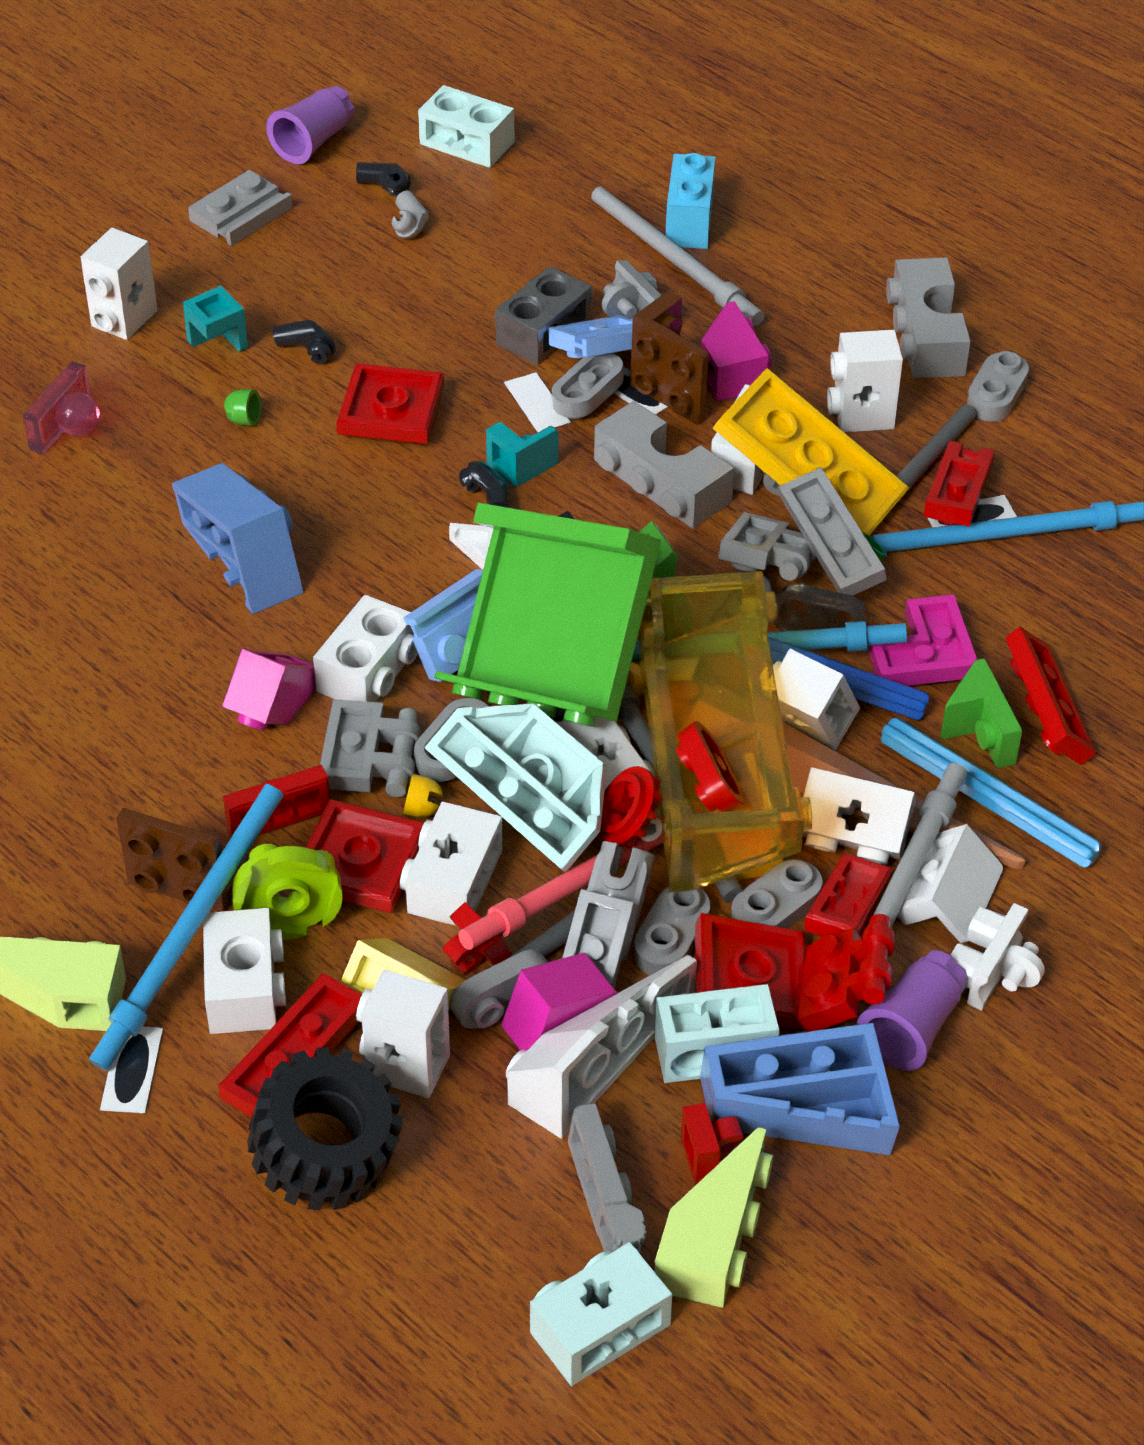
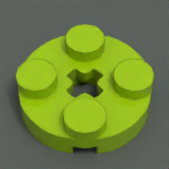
[232,844,343,940]

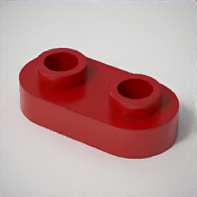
[676,721,746,815]

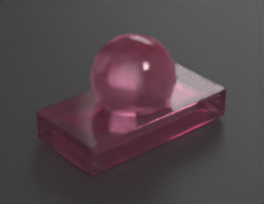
[23,361,99,454]

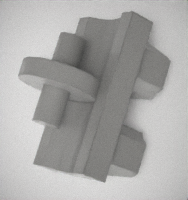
[602,260,661,319]

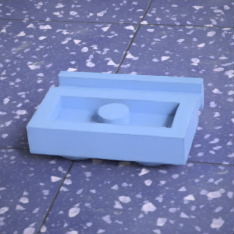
[549,315,633,358]
[403,569,483,682]

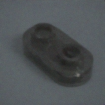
[770,584,870,632]

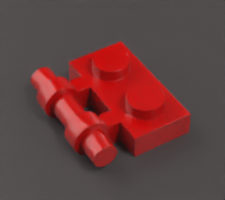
[797,914,895,1032]

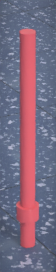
[458,802,705,950]

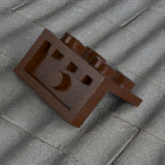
[630,291,709,425]
[117,808,249,912]

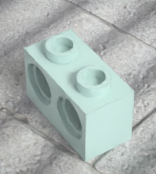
[418,85,515,168]
[655,984,779,1083]

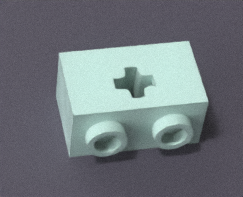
[530,1242,672,1387]

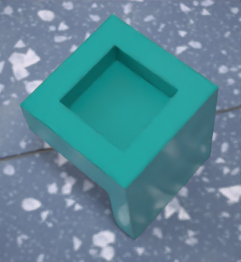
[183,286,248,352]
[486,421,559,488]

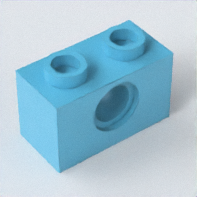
[666,153,716,249]

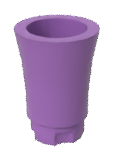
[266,86,355,164]
[857,950,968,1071]

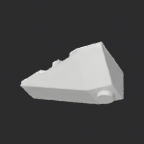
[506,955,697,1139]

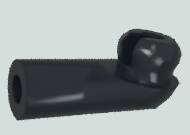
[356,162,411,196]
[273,320,336,364]
[459,461,511,508]

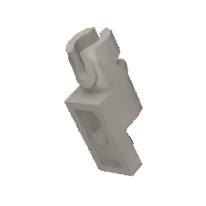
[563,841,656,988]

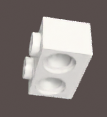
[313,595,418,702]

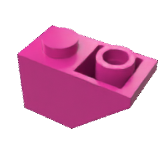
[701,301,772,402]

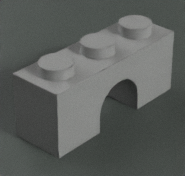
[886,257,970,379]
[594,401,734,529]

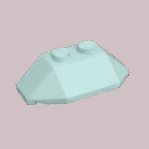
[425,704,607,872]

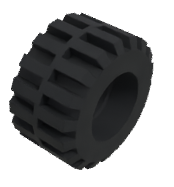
[247,1047,403,1211]

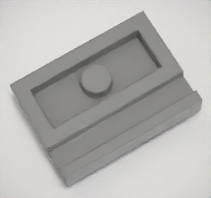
[188,170,293,246]

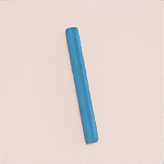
[881,718,1102,868]

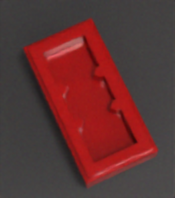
[223,765,330,838]
[804,853,893,937]

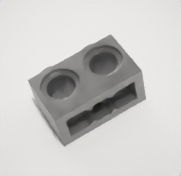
[494,266,592,365]

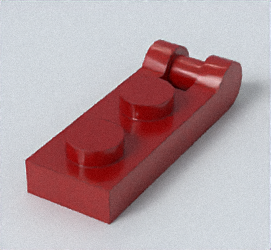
[923,440,995,527]

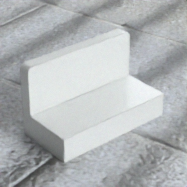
[897,824,1003,943]

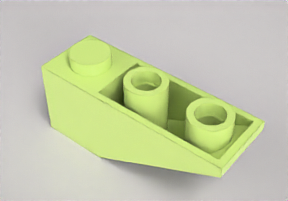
[0,937,126,1031]
[655,1127,774,1308]

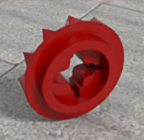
[597,766,663,848]

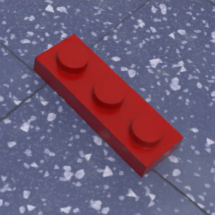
[1005,626,1097,765]
[218,973,362,1118]

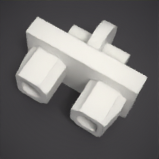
[950,903,1045,1010]

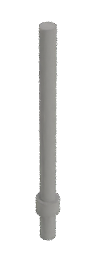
[591,186,765,326]
[839,763,967,1024]

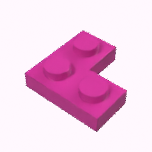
[868,594,977,686]

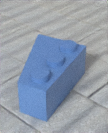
[172,463,304,615]
[700,1023,900,1156]

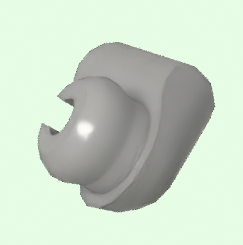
[392,191,429,239]

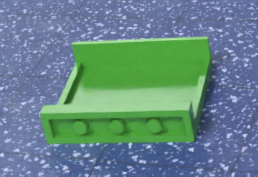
[434,503,661,727]

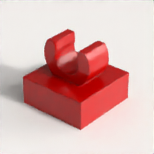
[442,902,513,976]
[681,1103,743,1186]

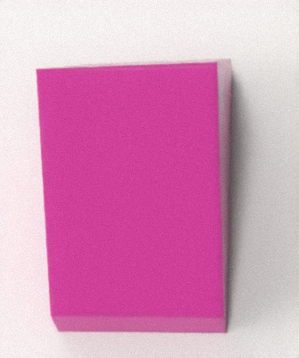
[501,953,618,1050]

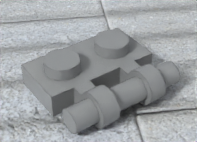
[718,512,816,581]
[320,699,421,798]

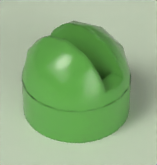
[224,389,262,426]

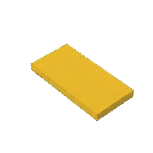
[713,368,909,535]

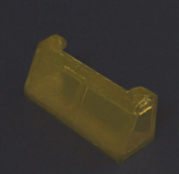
[638,571,812,892]

